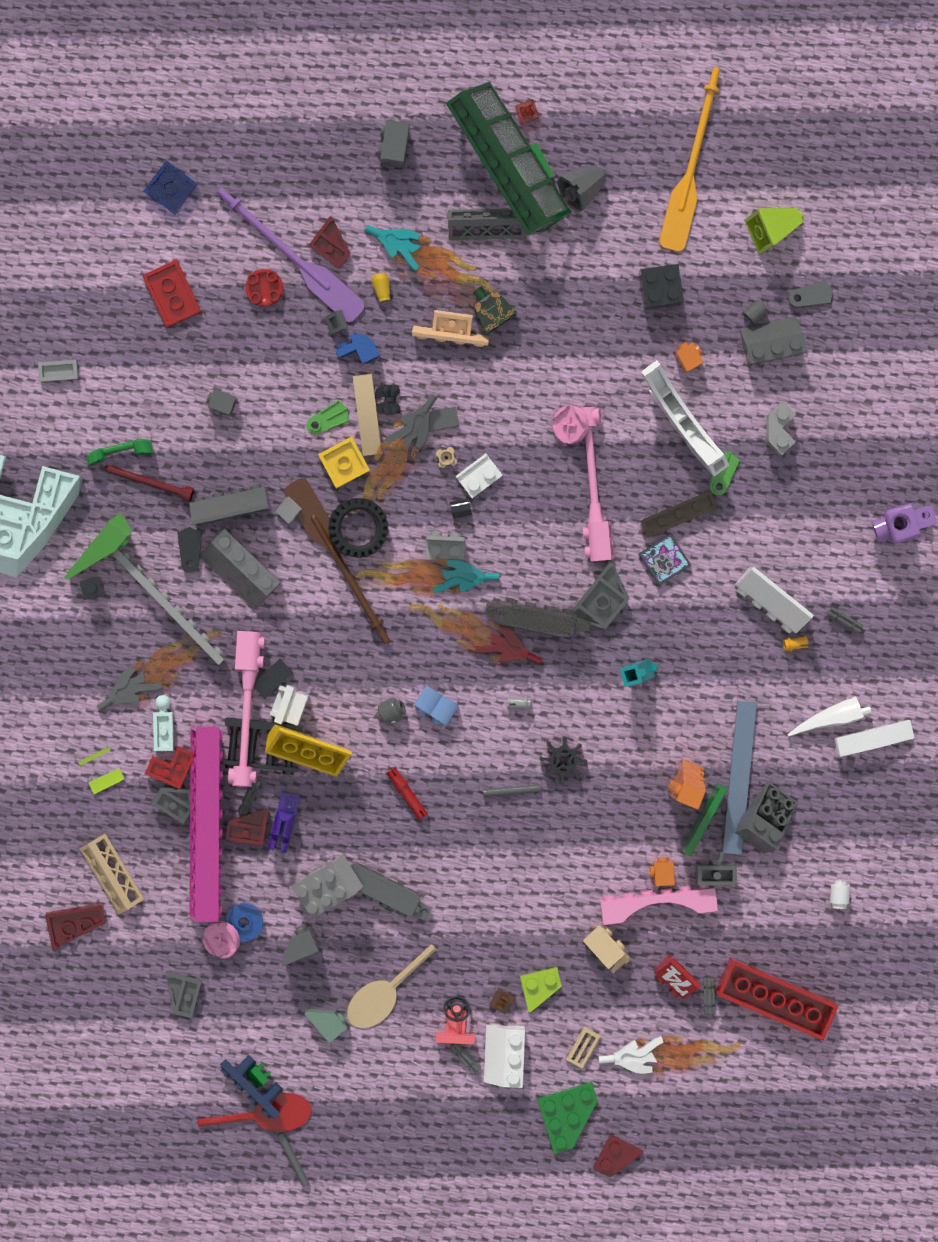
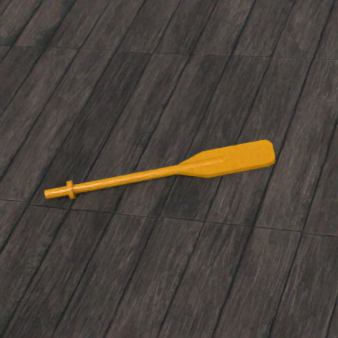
[659,67,721,251]

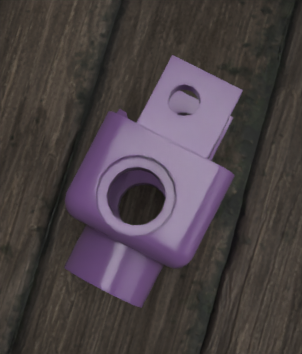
[872,503,938,544]

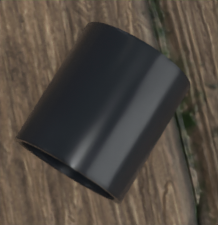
[450,498,472,519]

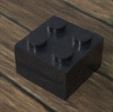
[639,264,684,310]

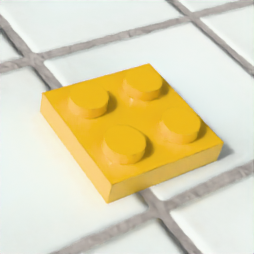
[318,437,370,489]

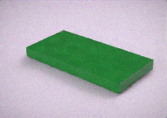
[681,782,728,856]

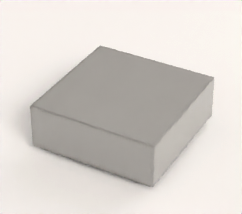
[275,497,303,524]

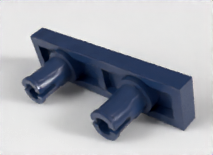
[220,1055,284,1119]

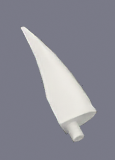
[788,697,872,737]

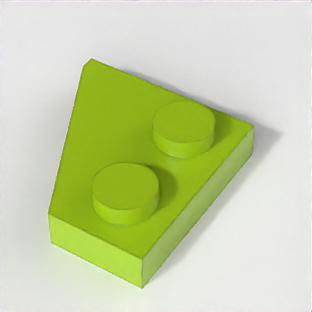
[520,967,562,1012]

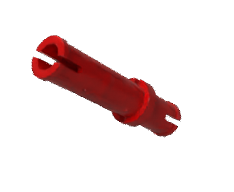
[386,766,428,820]

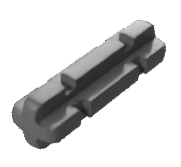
[827,608,863,634]
[238,779,262,815]
[703,977,715,1015]
[450,1043,481,1074]

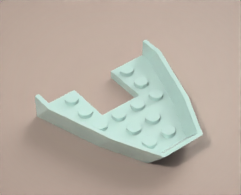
[0,455,83,577]

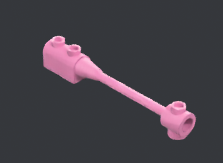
[581,407,615,562]
[228,631,265,787]

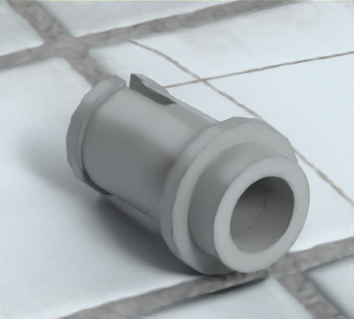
[507,696,531,711]

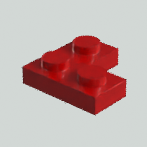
[145,746,196,789]

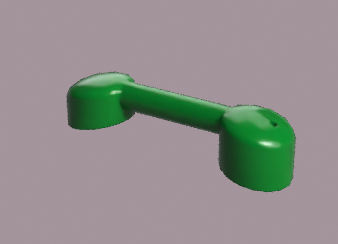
[86,439,154,466]

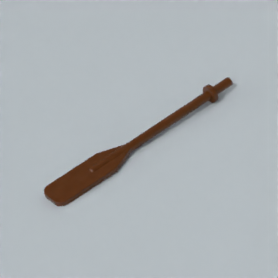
[284,479,391,644]

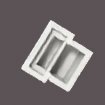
[270,685,310,726]

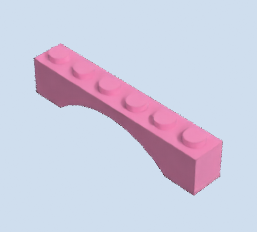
[600,885,718,925]

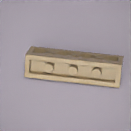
[80,834,144,915]

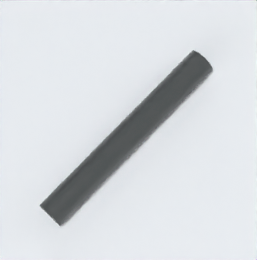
[483,784,541,797]
[277,1132,309,1187]

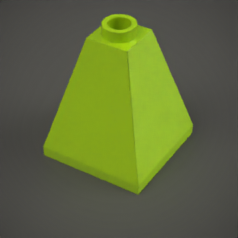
[744,208,804,255]

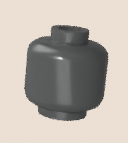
[376,697,406,725]

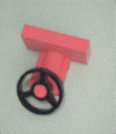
[436,996,475,1045]

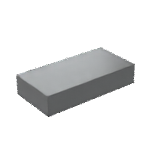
[38,360,79,382]

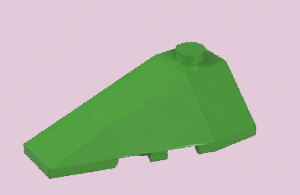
[64,513,132,580]

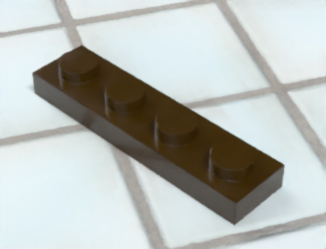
[640,490,718,538]

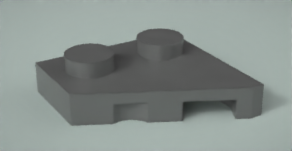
[150,787,190,824]
[165,971,202,1018]

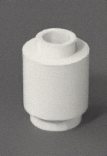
[830,880,850,909]

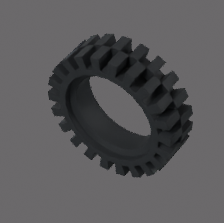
[328,498,389,558]

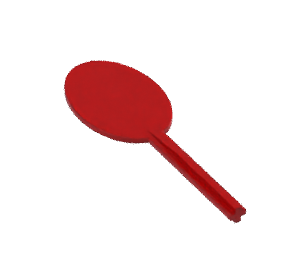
[197,1093,311,1132]

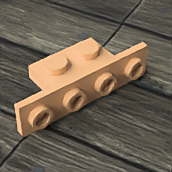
[412,310,489,347]

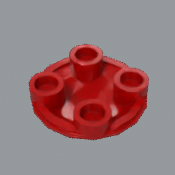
[245,269,283,307]

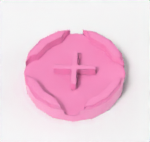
[553,405,588,444]
[203,921,240,959]

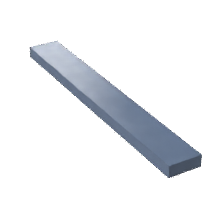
[722,701,757,855]

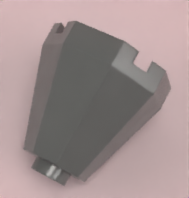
[557,166,606,212]

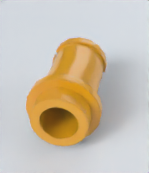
[783,636,809,652]

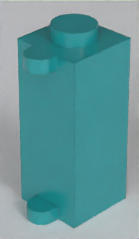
[620,659,658,687]

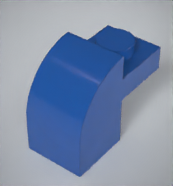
[335,334,380,365]

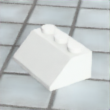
[484,1025,525,1088]

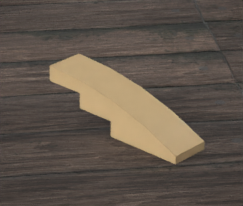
[353,374,382,456]

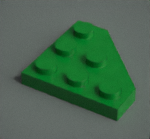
[537,1081,598,1154]

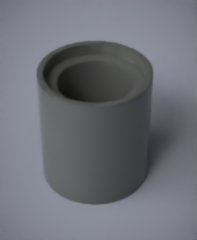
[743,299,769,325]

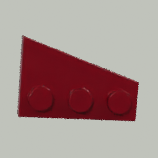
[45,903,107,951]

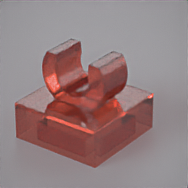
[515,99,540,125]

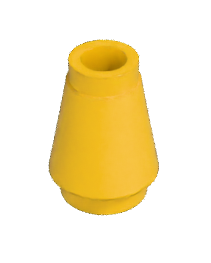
[371,272,390,302]

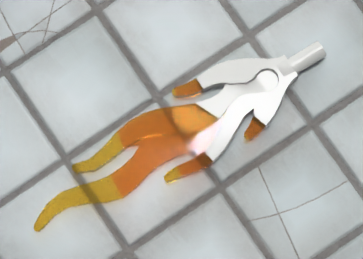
[598,1035,741,1074]

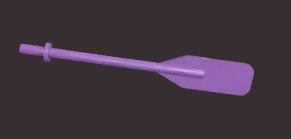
[217,187,365,322]

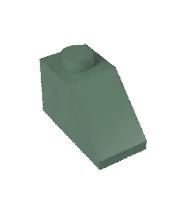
[305,1008,348,1043]

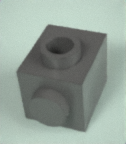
[206,389,238,417]

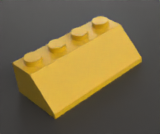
[265,724,352,777]

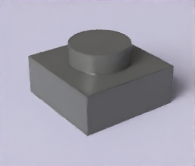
[325,310,348,335]

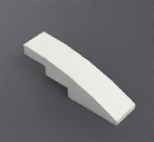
[834,720,914,757]

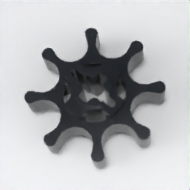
[539,736,588,785]

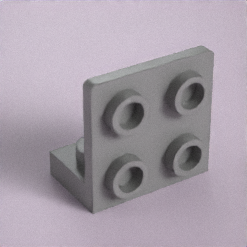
[426,532,465,561]

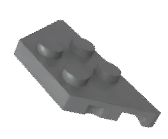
[565,561,630,629]

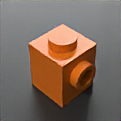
[674,342,704,373]
[650,857,675,886]

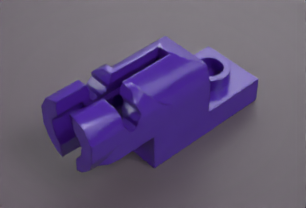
[268,791,301,853]

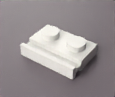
[455,453,503,498]

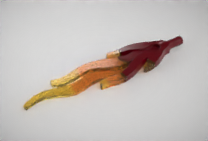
[408,603,543,665]

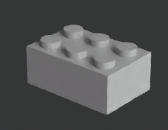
[291,855,363,919]

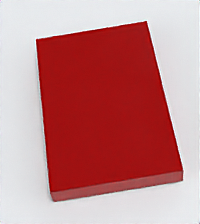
[142,259,201,328]

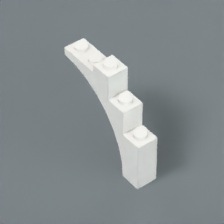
[641,360,729,476]

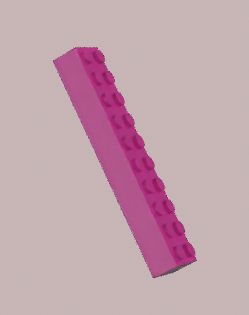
[189,725,223,922]

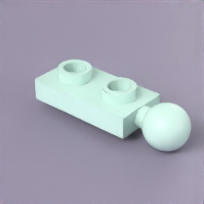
[153,695,174,751]

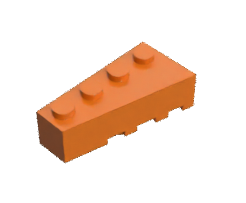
[667,760,706,809]

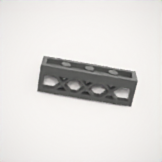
[448,208,525,240]

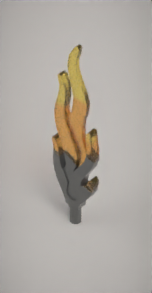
[351,394,437,515]
[97,630,221,712]

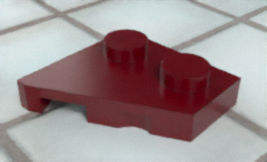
[308,216,351,269]

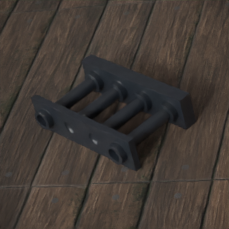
[220,717,303,775]

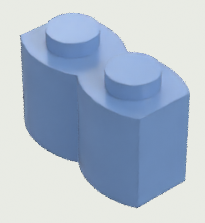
[414,685,459,726]

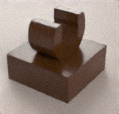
[489,988,515,1014]

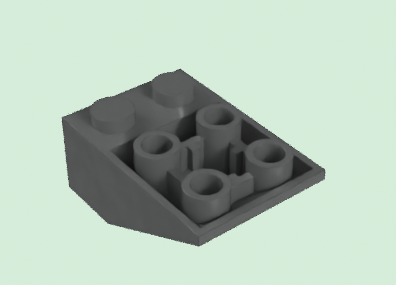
[735,781,798,853]

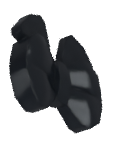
[374,385,401,415]

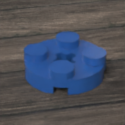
[225,903,264,942]

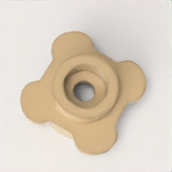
[436,447,457,468]

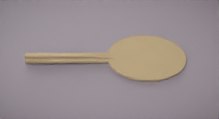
[347,944,437,1028]

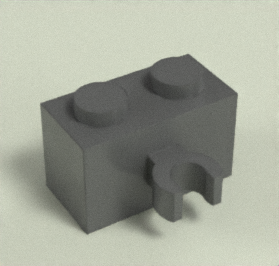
[695,851,737,886]

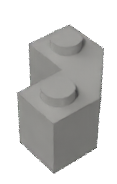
[766,401,796,456]

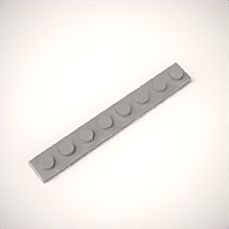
[112,549,226,665]

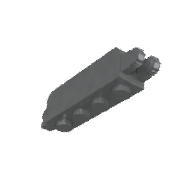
[351,862,431,919]

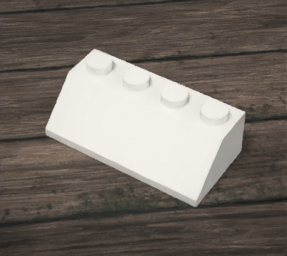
[735,567,814,634]

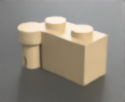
[583,925,632,974]

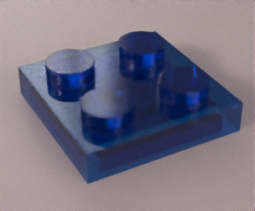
[143,160,198,215]

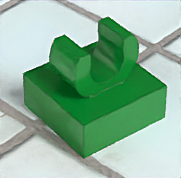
[245,1063,271,1088]

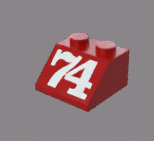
[654,954,701,999]

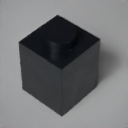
[79,577,106,600]

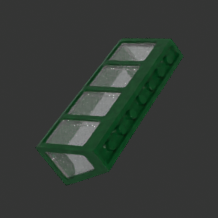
[446,82,572,236]

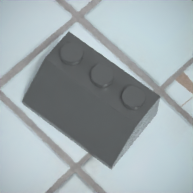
[739,316,807,366]

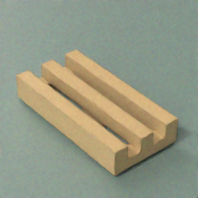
[566,1026,601,1070]

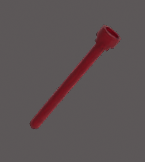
[104,465,194,503]

